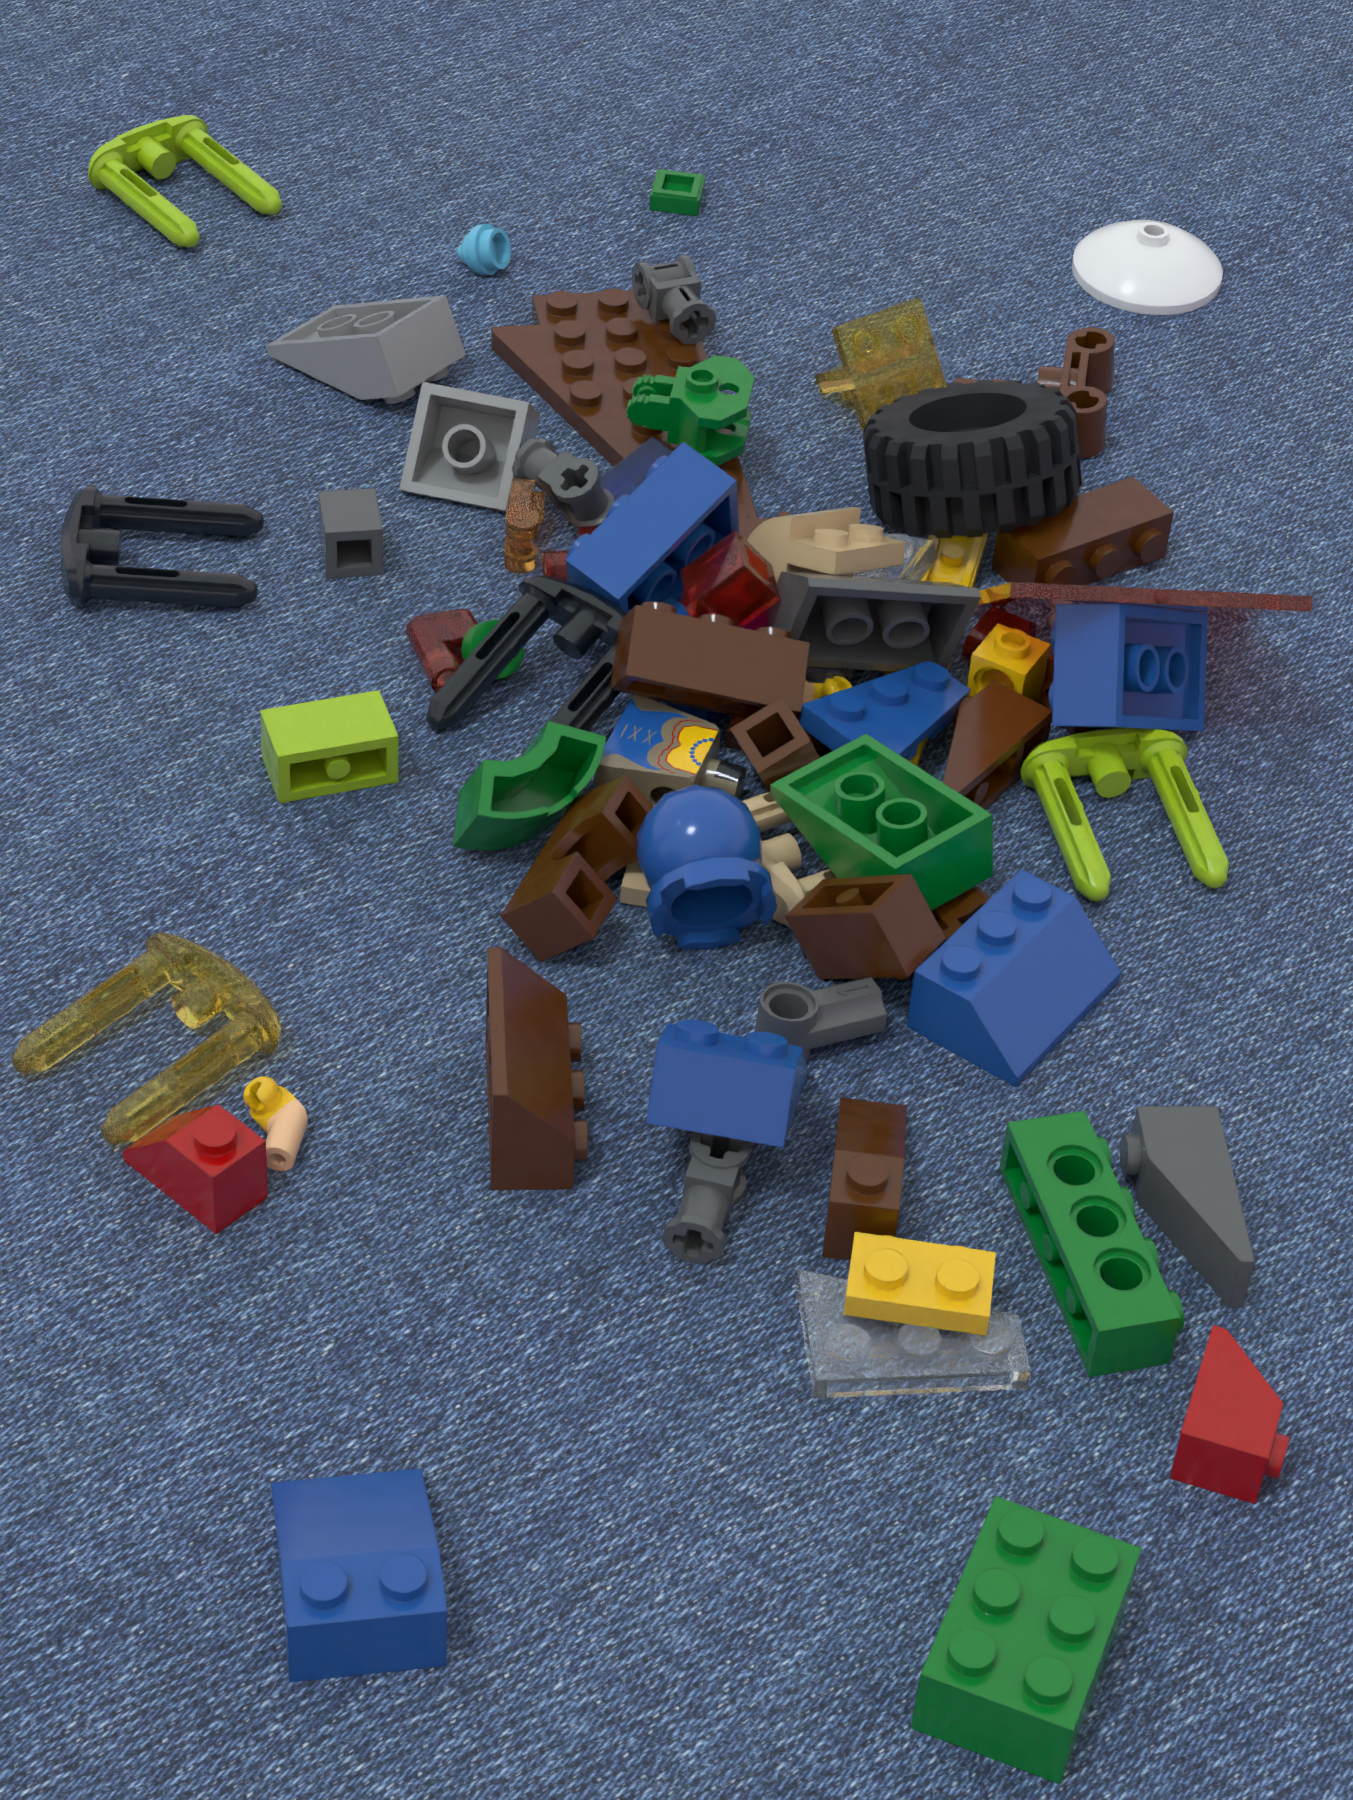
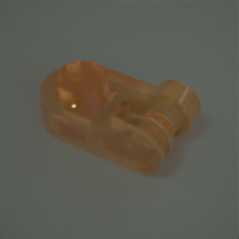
[503,478,546,574]

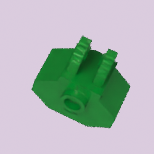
[625,355,755,466]

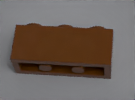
[992,477,1174,605]
[610,601,810,719]

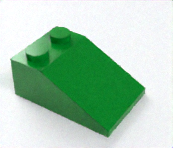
[770,734,993,911]

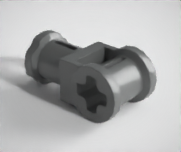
[632,254,716,344]
[512,438,616,532]
[662,1132,751,1264]

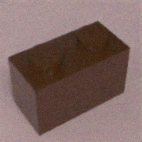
[785,874,946,981]

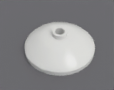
[1072,220,1223,315]

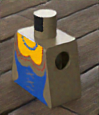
[594,695,746,806]

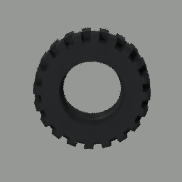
[862,380,1082,538]

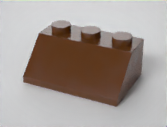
[485,947,588,1190]

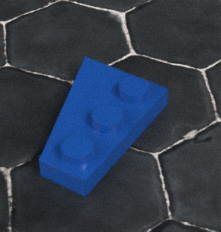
[799,660,971,761]

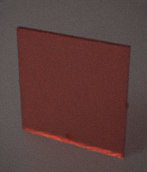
[976,582,1312,620]

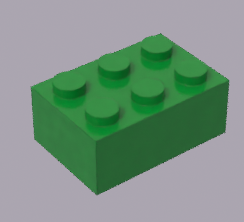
[911,1496,1142,1785]

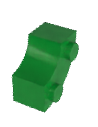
[453,721,606,851]

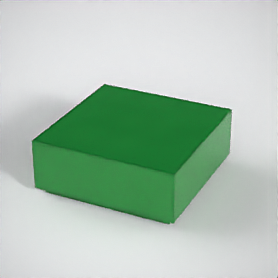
[649,169,706,216]

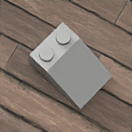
[266,295,466,404]

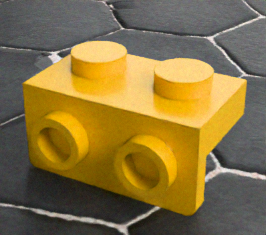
[843,1232,996,1336]

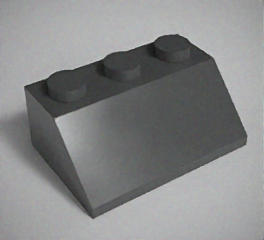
[765,571,981,672]

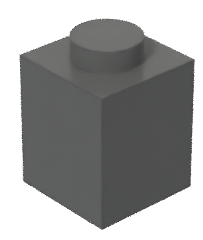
[318,488,383,579]

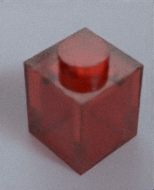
[680,530,781,628]

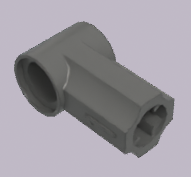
[755,977,887,1062]

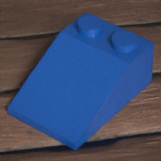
[1049,603,1208,732]
[646,1020,808,1148]
[271,1468,447,1683]

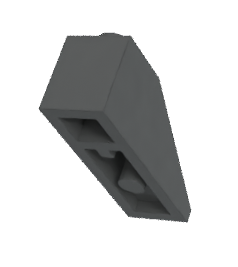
[1120,1106,1255,1308]

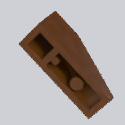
[943,680,1052,809]
[822,1097,907,1261]

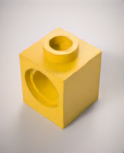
[967,623,1051,703]

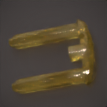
[11,932,281,1145]

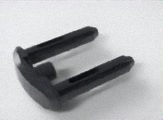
[61,485,264,608]
[426,576,627,756]

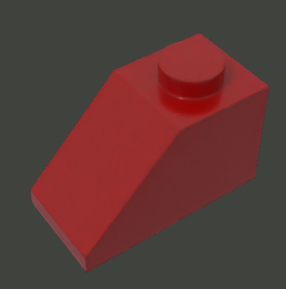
[122,1104,268,1234]
[1170,1325,1290,1504]

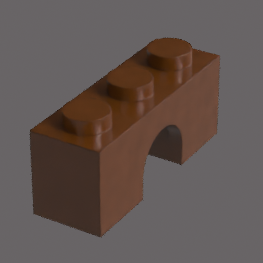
[500,774,653,962]

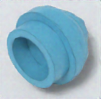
[457,224,511,276]

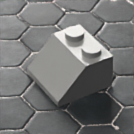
[399,382,540,512]

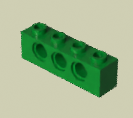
[999,1111,1184,1377]

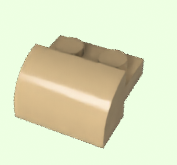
[739,507,905,585]

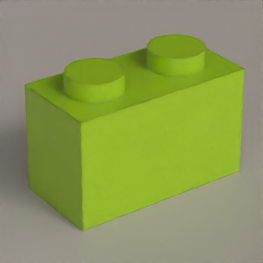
[260,690,398,803]

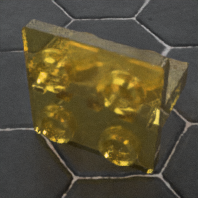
[814,298,947,430]

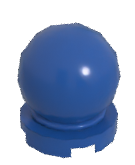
[636,785,777,949]

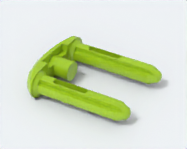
[88,115,282,248]
[1020,728,1229,902]

